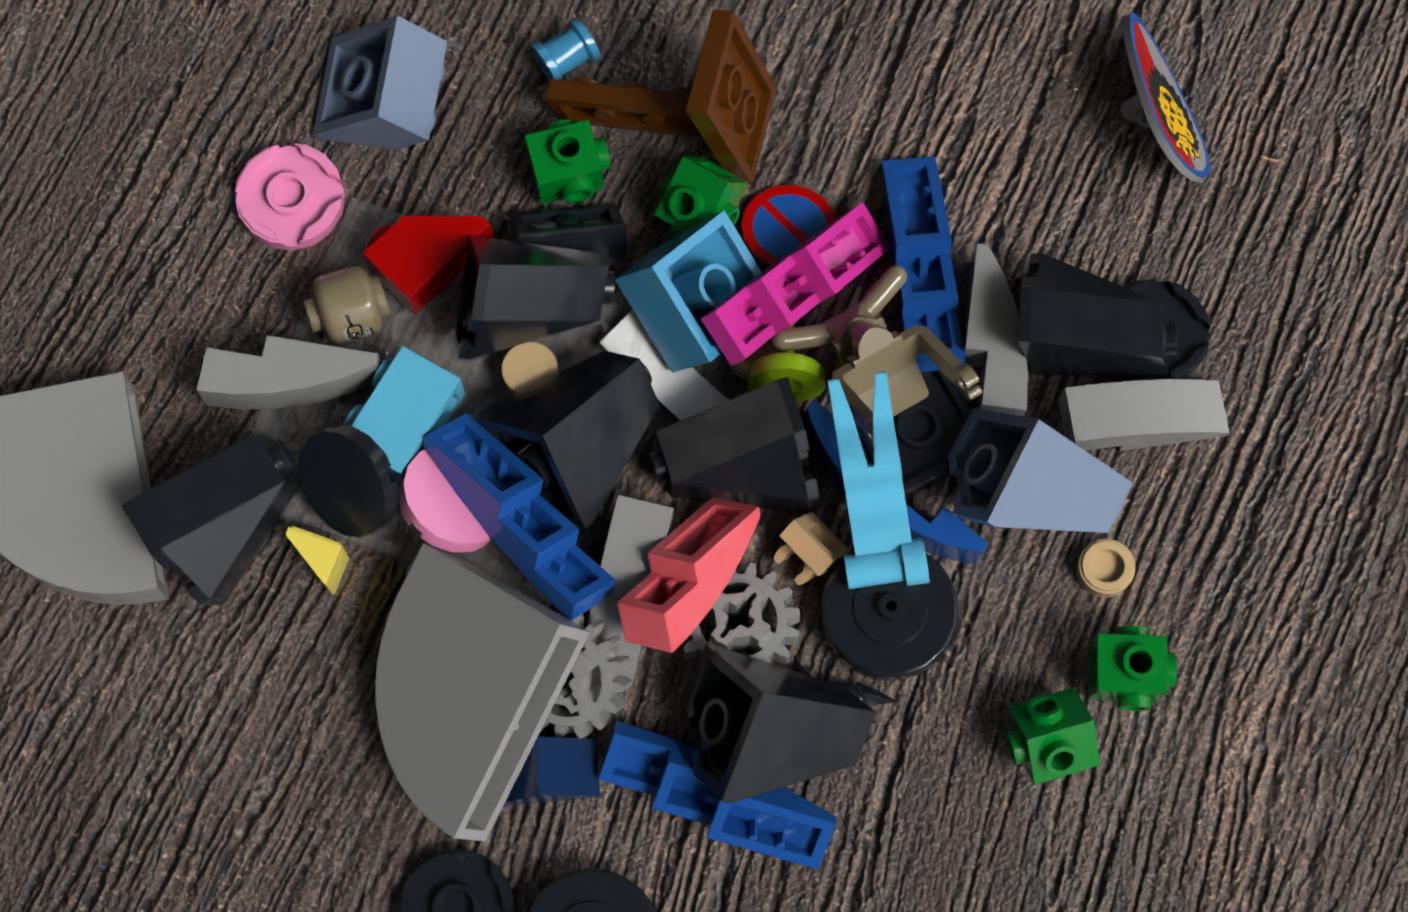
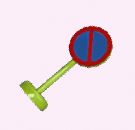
[741,185,836,402]

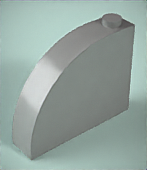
[0,372,169,605]
[375,543,590,842]

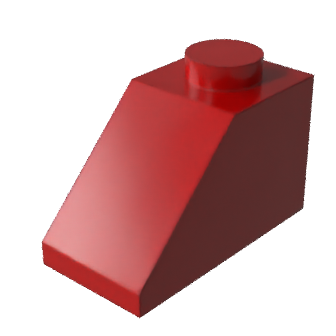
[363,216,494,316]

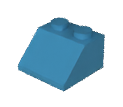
[615,210,761,373]

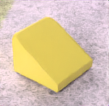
[285,526,349,595]

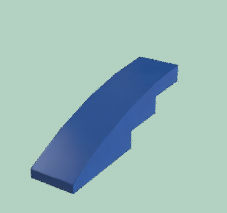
[881,156,965,372]
[423,413,616,621]
[598,721,837,869]

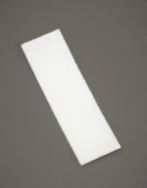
[599,309,728,421]

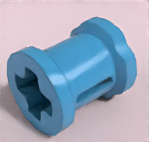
[530,17,601,82]

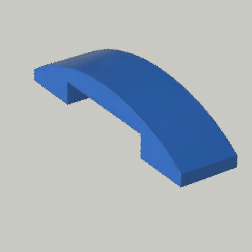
[804,399,989,564]

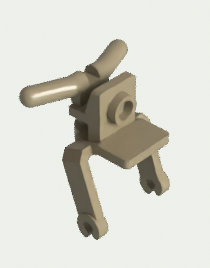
[771,265,982,448]

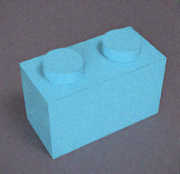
[344,346,465,483]

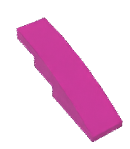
[701,202,891,366]

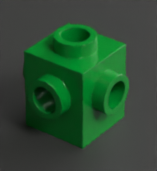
[525,119,611,205]
[654,156,748,237]
[1088,626,1177,711]
[1004,687,1100,785]

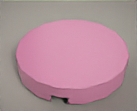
[235,143,345,251]
[398,449,492,553]

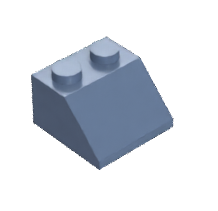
[312,15,448,150]

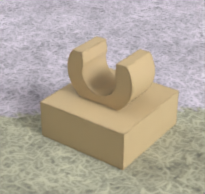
[774,512,851,585]

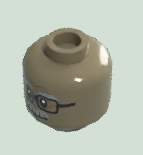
[304,265,390,345]

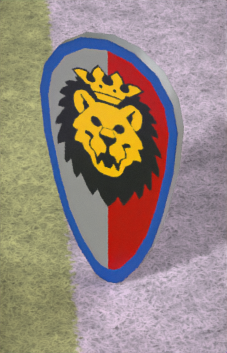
[1121,12,1210,182]

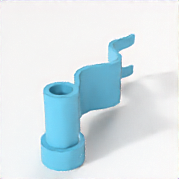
[828,371,930,590]

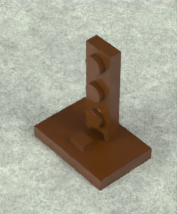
[545,9,777,185]

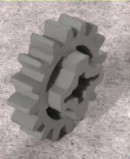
[683,562,800,665]
[541,612,633,739]

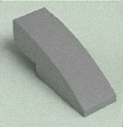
[962,243,1028,417]
[196,335,382,410]
[1058,379,1230,451]
[587,495,674,685]

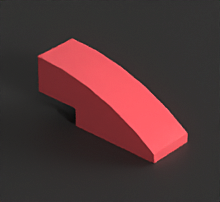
[617,497,761,653]

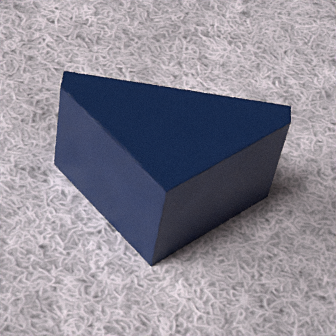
[503,737,601,806]

